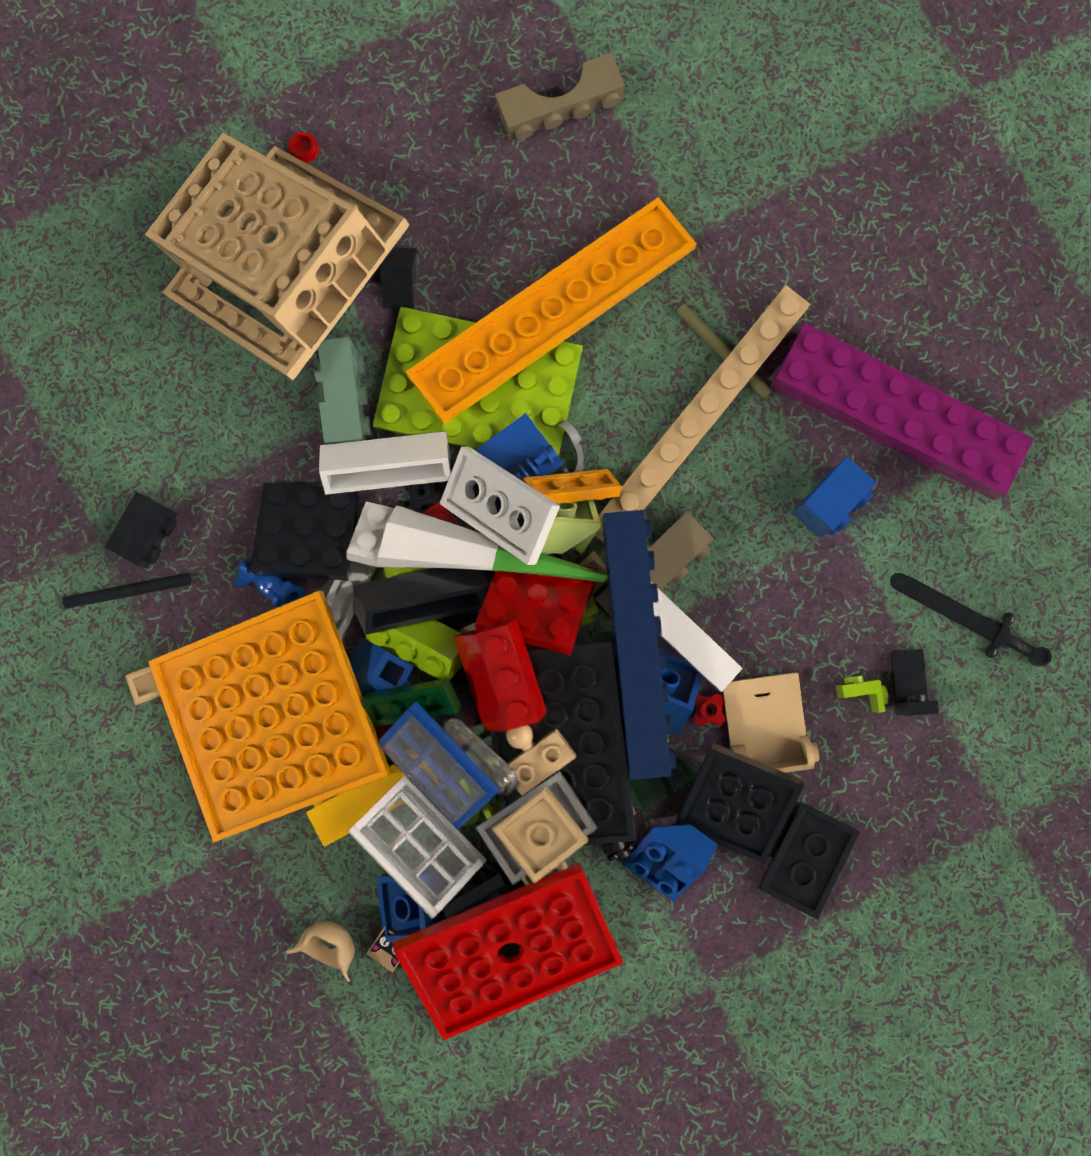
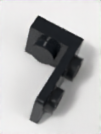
[890,649,939,716]

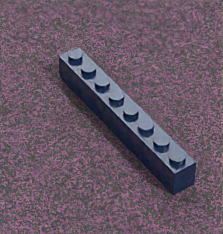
[602,510,676,780]

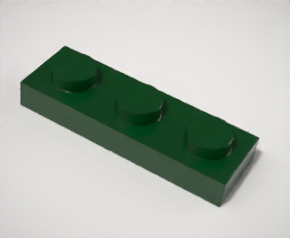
[360,678,462,727]

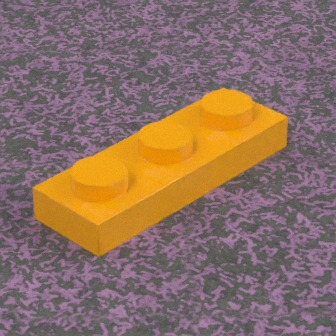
[522,469,622,504]

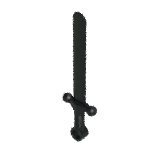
[890,573,1052,667]

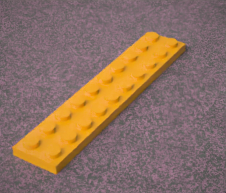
[406,197,697,425]

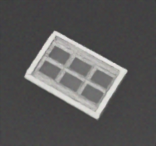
[348,775,486,918]

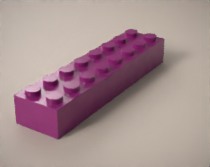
[770,323,1034,500]

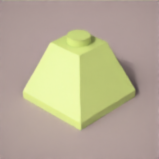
[541,500,601,555]

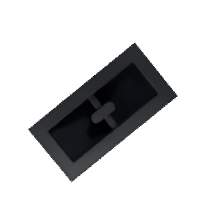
[380,247,417,309]

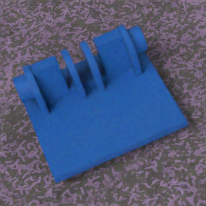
[475,413,564,481]

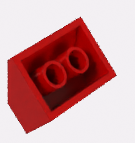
[454,618,547,731]

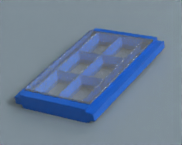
[378,702,500,830]

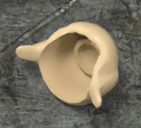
[286,920,355,982]

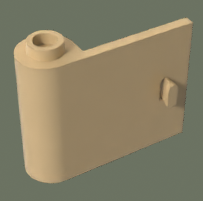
[723,672,819,773]

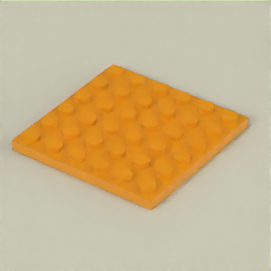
[148,591,391,843]

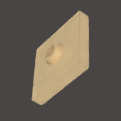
[492,786,589,883]

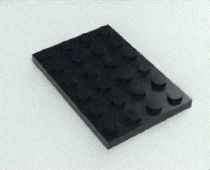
[491,641,637,846]

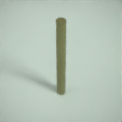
[676,303,772,400]

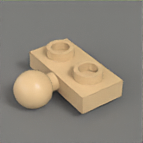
[502,725,576,795]

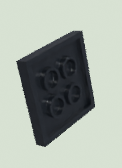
[250,482,359,581]
[674,743,804,864]

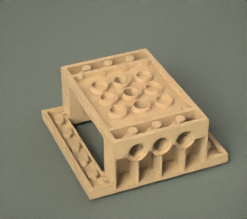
[145,133,409,381]

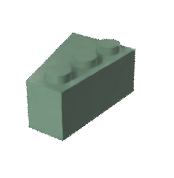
[315,337,371,445]

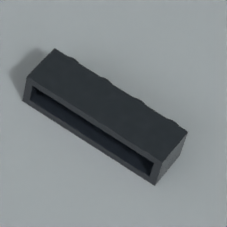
[353,568,491,635]

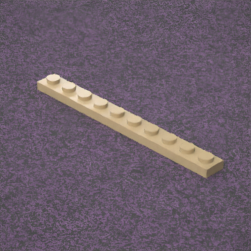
[594,285,811,543]

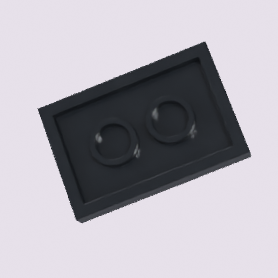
[757,801,860,920]

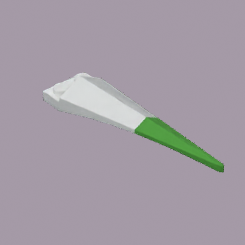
[346,501,609,582]

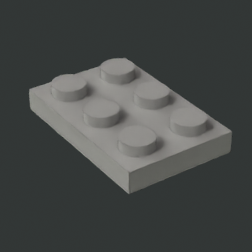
[476,771,597,884]

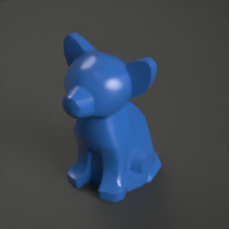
[234,558,304,608]

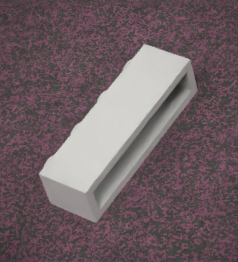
[319,431,451,495]

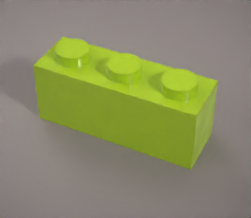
[365,620,463,680]

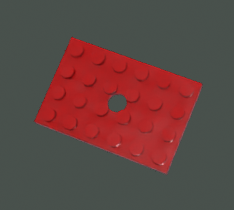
[392,863,623,1041]

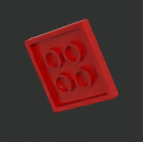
[475,558,598,655]

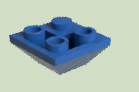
[349,637,417,696]
[621,825,718,902]

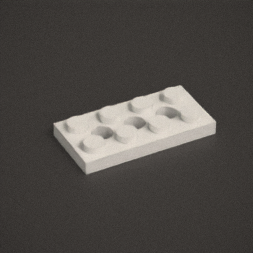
[440,447,560,565]

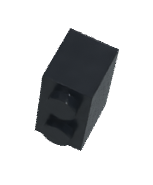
[104,492,178,568]

